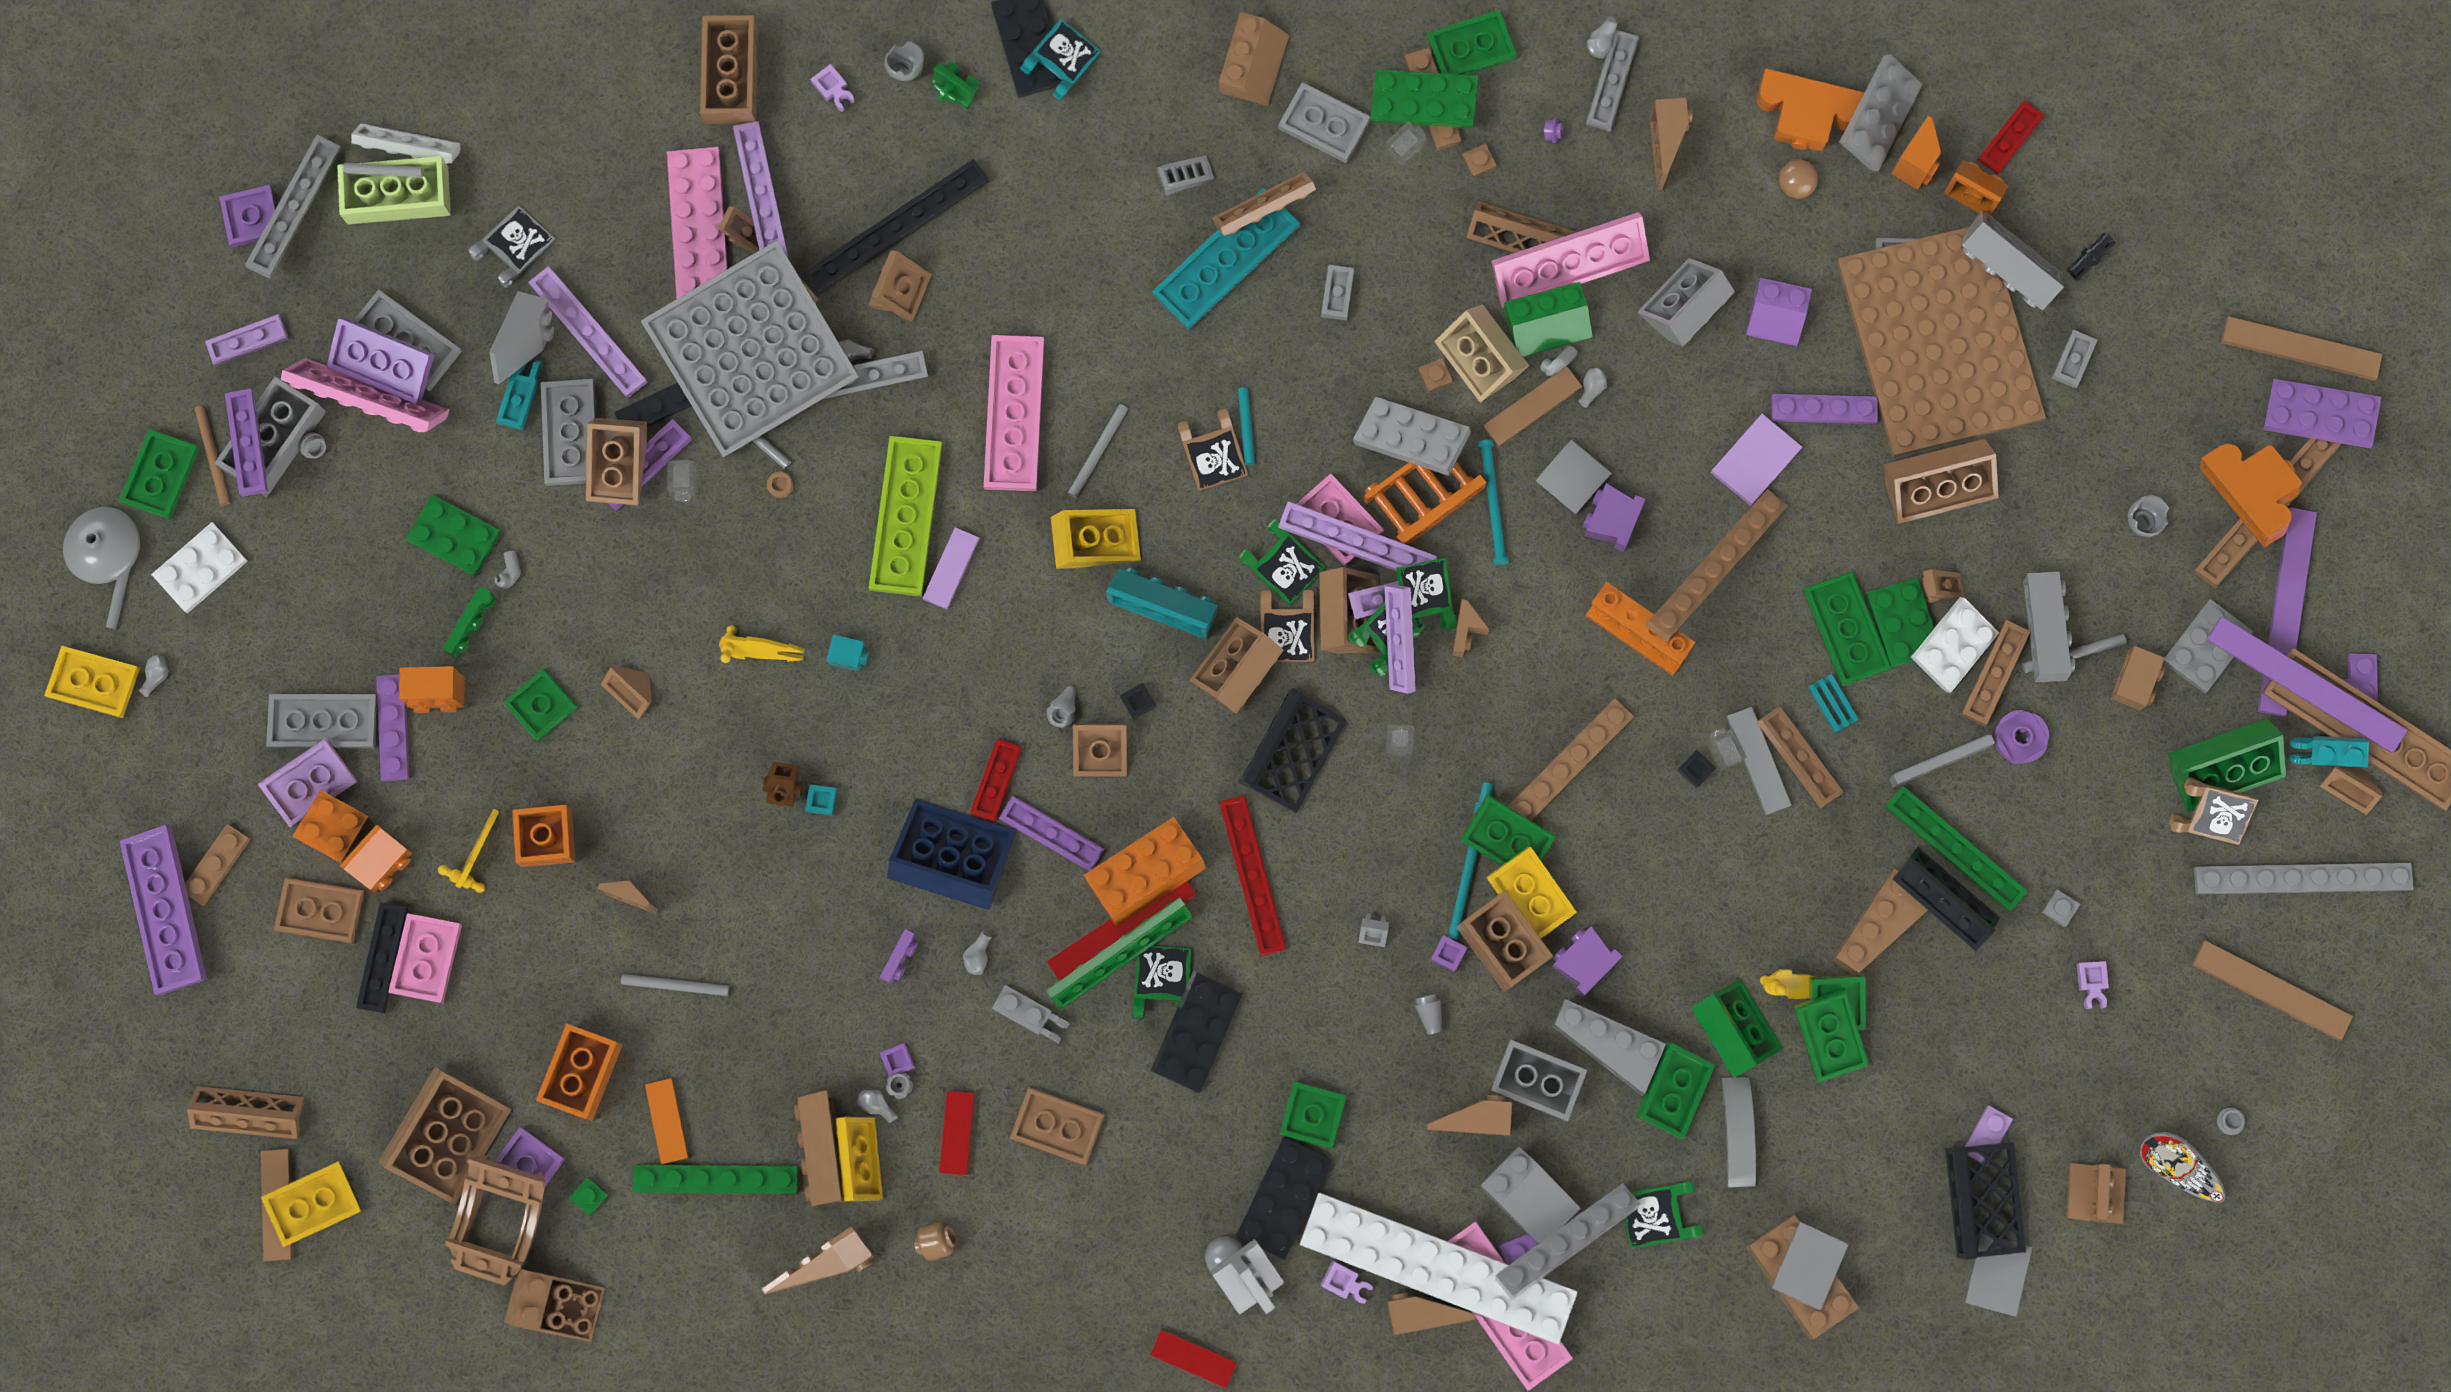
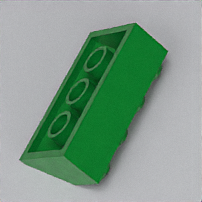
[2168,718,2286,812]

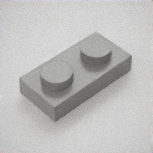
[1321,265,1354,321]
[2052,330,2097,389]

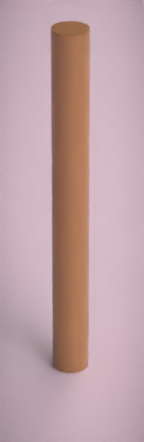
[194,406,231,506]

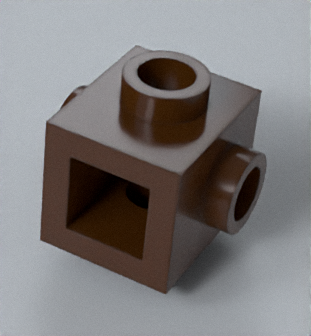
[763,762,803,807]

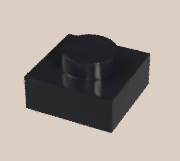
[1120,683,1156,720]
[1677,750,1716,788]

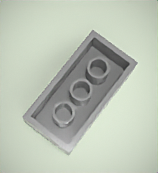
[215,377,326,498]

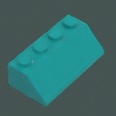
[1106,568,1218,640]

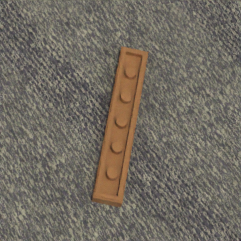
[2221,316,2382,381]
[2192,940,2353,1041]

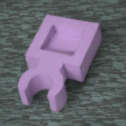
[810,64,855,112]
[2076,961,2109,1010]
[1320,1261,1373,1303]

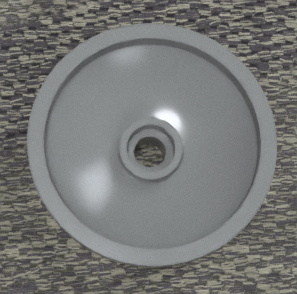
[63,507,140,584]

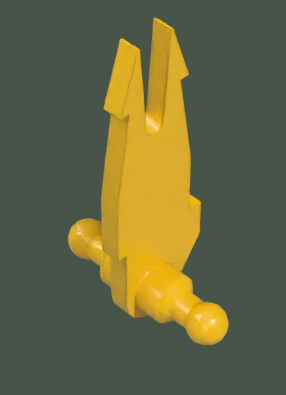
[719,625,805,663]
[438,809,499,893]
[1760,969,1816,999]

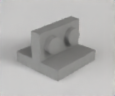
[1210,1239,1284,1315]

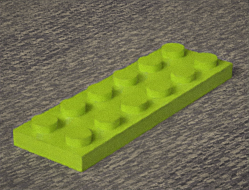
[869,436,942,597]

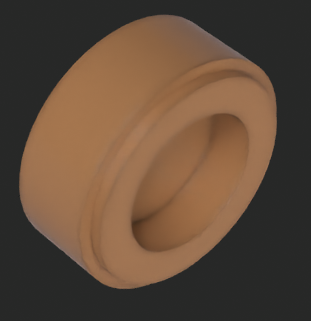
[767,471,794,498]

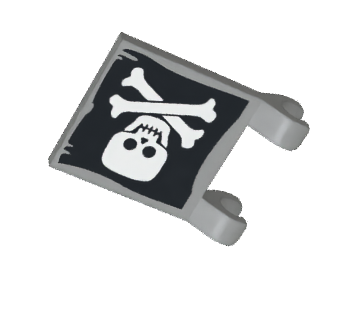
[469,206,556,288]

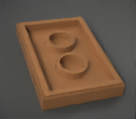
[274,878,365,944]
[1010,1087,1105,1166]

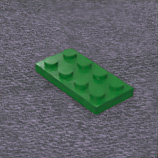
[1370,70,1479,129]

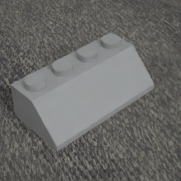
[1962,209,2064,310]

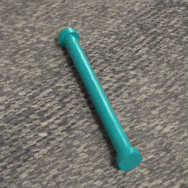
[1478,440,1509,566]

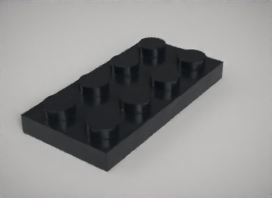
[990,0,1063,98]
[1150,971,1242,1093]
[1236,1137,1332,1260]

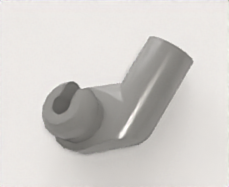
[1540,346,1577,376]
[495,551,521,589]

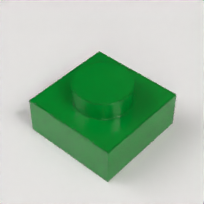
[569,1177,609,1216]

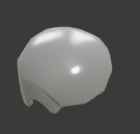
[884,41,924,81]
[2128,494,2169,538]
[1205,1236,1243,1271]

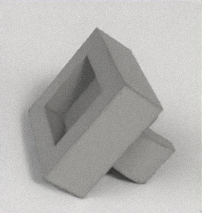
[1358,913,1389,947]

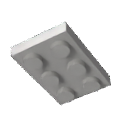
[1278,82,1370,163]
[2163,599,2253,694]

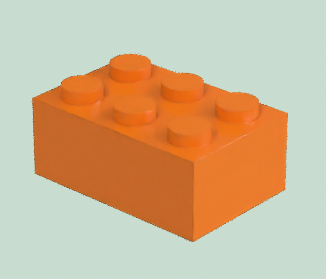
[536,1023,623,1122]

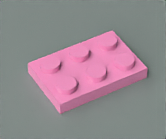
[1297,474,1384,567]
[388,913,462,1004]

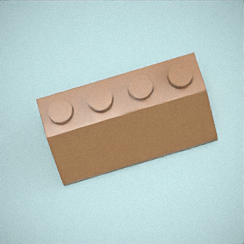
[1884,439,1999,524]
[794,1091,847,1208]

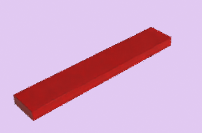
[1219,795,1287,957]
[1046,881,1196,980]

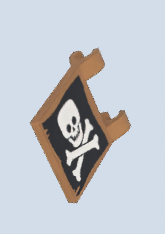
[1177,409,1248,491]
[1261,590,1314,662]
[2169,778,2258,845]

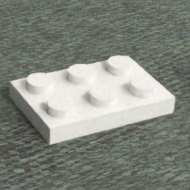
[151,522,248,614]
[1911,597,1999,693]

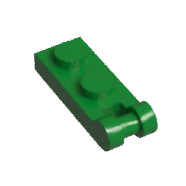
[442,588,496,659]

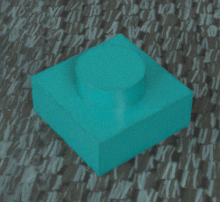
[805,785,837,816]

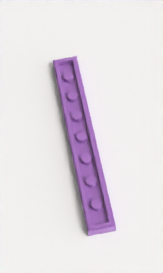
[2257,507,2317,717]
[2206,617,2407,753]

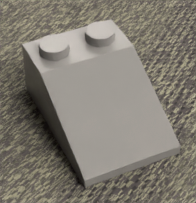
[489,291,554,384]
[1481,1147,1581,1244]

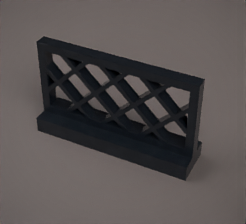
[1239,688,1347,813]
[1892,847,2000,951]
[1945,1142,2026,1260]

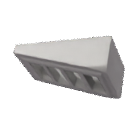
[1157,155,1214,196]

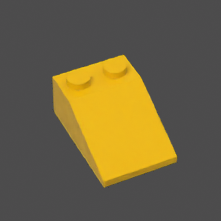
[1051,509,1141,569]

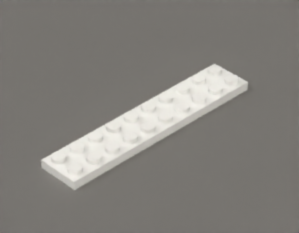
[1300,1193,1578,1344]

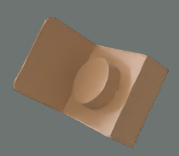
[718,206,759,253]
[1922,569,1965,604]
[1452,599,1489,657]

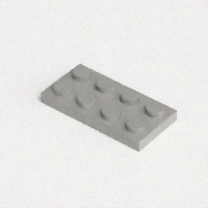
[1839,55,1923,171]
[353,290,462,392]
[541,379,596,486]
[1353,397,1471,476]
[266,694,378,748]

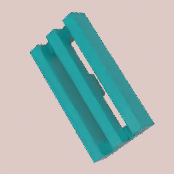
[1808,674,1859,734]

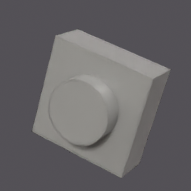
[2042,889,2080,928]

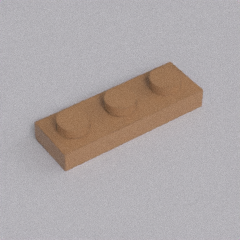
[185,824,251,906]

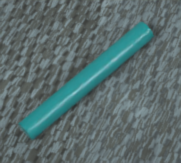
[1238,387,1255,465]

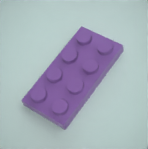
[327,317,434,404]
[2263,379,2381,448]

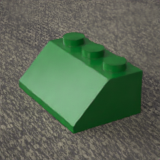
[1503,281,1593,357]
[1691,979,1784,1078]

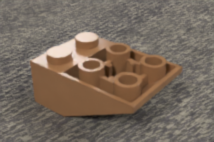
[504,1269,605,1342]

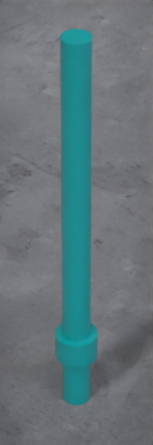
[1448,782,1493,941]

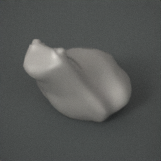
[1587,17,1617,59]
[839,340,874,363]
[1578,368,1607,408]
[139,655,169,697]
[1046,686,1076,728]
[963,931,992,975]
[857,1090,898,1123]

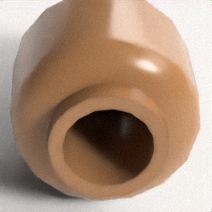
[914,1221,957,1261]

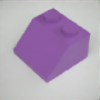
[1746,278,1812,346]

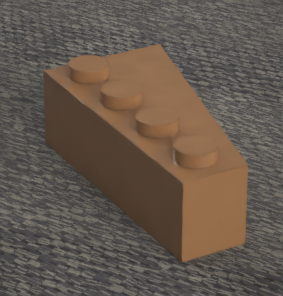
[1831,869,1928,975]

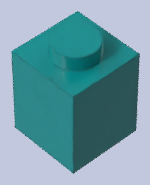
[826,635,869,672]

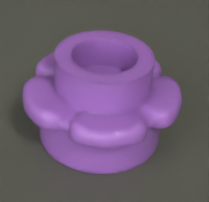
[1544,117,1563,143]

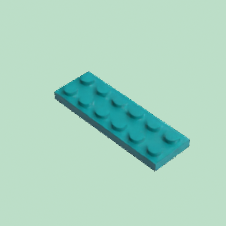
[1152,188,1300,330]

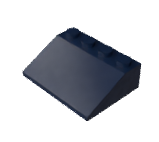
[887,799,1017,910]

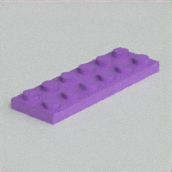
[120,825,207,995]

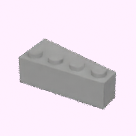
[1552,999,1666,1096]

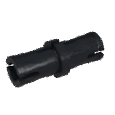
[2066,233,2115,281]

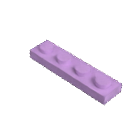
[1385,584,1415,694]

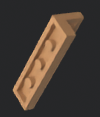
[1466,201,1577,253]
[187,1086,305,1139]

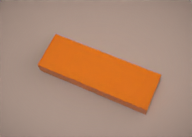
[645,1078,689,1165]

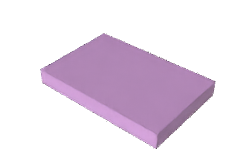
[1711,414,1802,506]
[258,738,358,827]

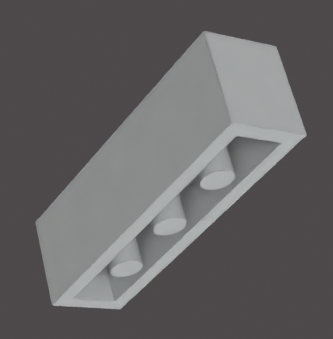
[2023,572,2075,682]

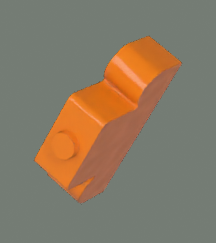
[1757,68,1864,151]
[2199,444,2302,548]

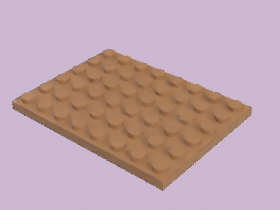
[1836,227,2046,457]

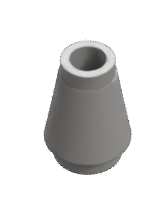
[1414,993,1443,1035]

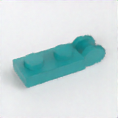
[496,360,542,431]
[2289,736,2369,767]

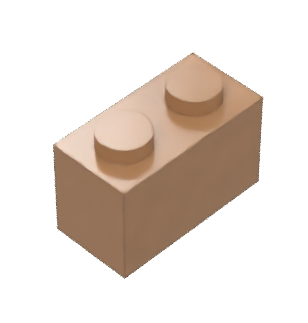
[2110,646,2165,711]

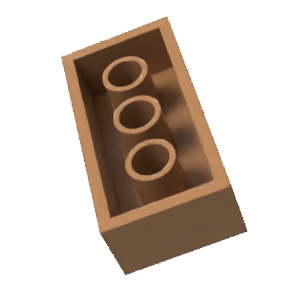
[700,15,758,125]
[1746,1215,1859,1339]

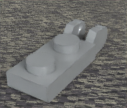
[992,985,1070,1044]

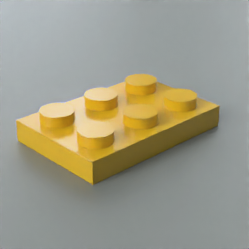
[44,646,140,718]
[1486,846,1577,939]
[836,1117,883,1201]
[261,1161,362,1247]

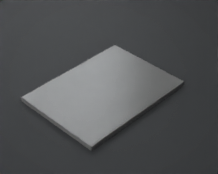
[1772,1222,1849,1311]
[1965,1233,2032,1317]

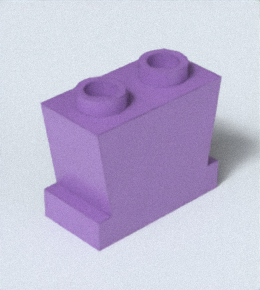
[1582,483,1645,552]
[1552,927,1622,997]

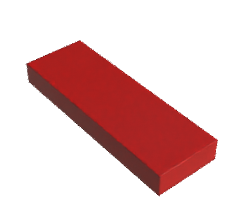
[1977,100,2044,175]
[970,738,1022,822]
[939,1091,974,1175]
[1150,1330,1237,1388]

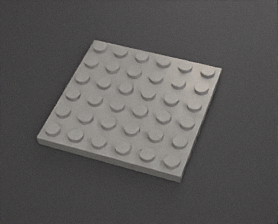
[641,240,859,457]

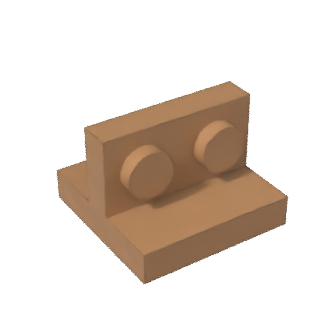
[868,251,932,321]
[2066,1163,2126,1224]

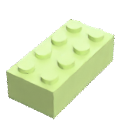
[338,156,451,224]

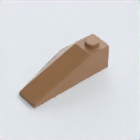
[762,1226,875,1294]

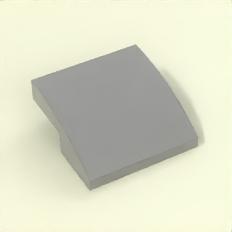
[1536,440,1612,514]

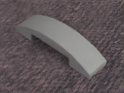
[1722,1077,1756,1187]

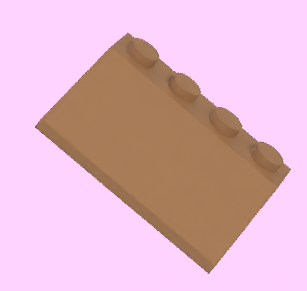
[378,1066,512,1205]

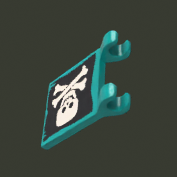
[1020,19,1101,100]

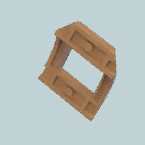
[445,1155,546,1286]

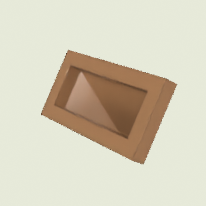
[601,666,652,720]
[2320,765,2383,815]

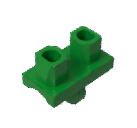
[931,61,979,109]

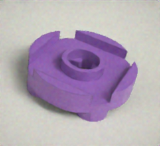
[1994,710,2049,764]

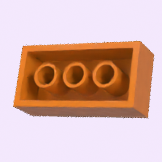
[1084,817,1206,927]

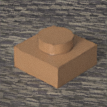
[1462,144,1497,178]
[1418,358,1453,393]

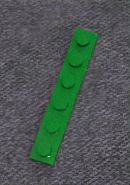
[1884,786,2028,913]
[1046,897,1193,1010]
[633,1165,798,1194]

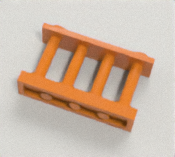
[1363,461,1487,545]
[1585,582,1695,676]

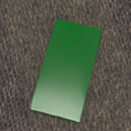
[1803,571,1892,687]

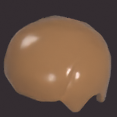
[1779,159,1818,199]

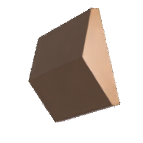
[1073,724,1127,776]
[597,881,658,914]

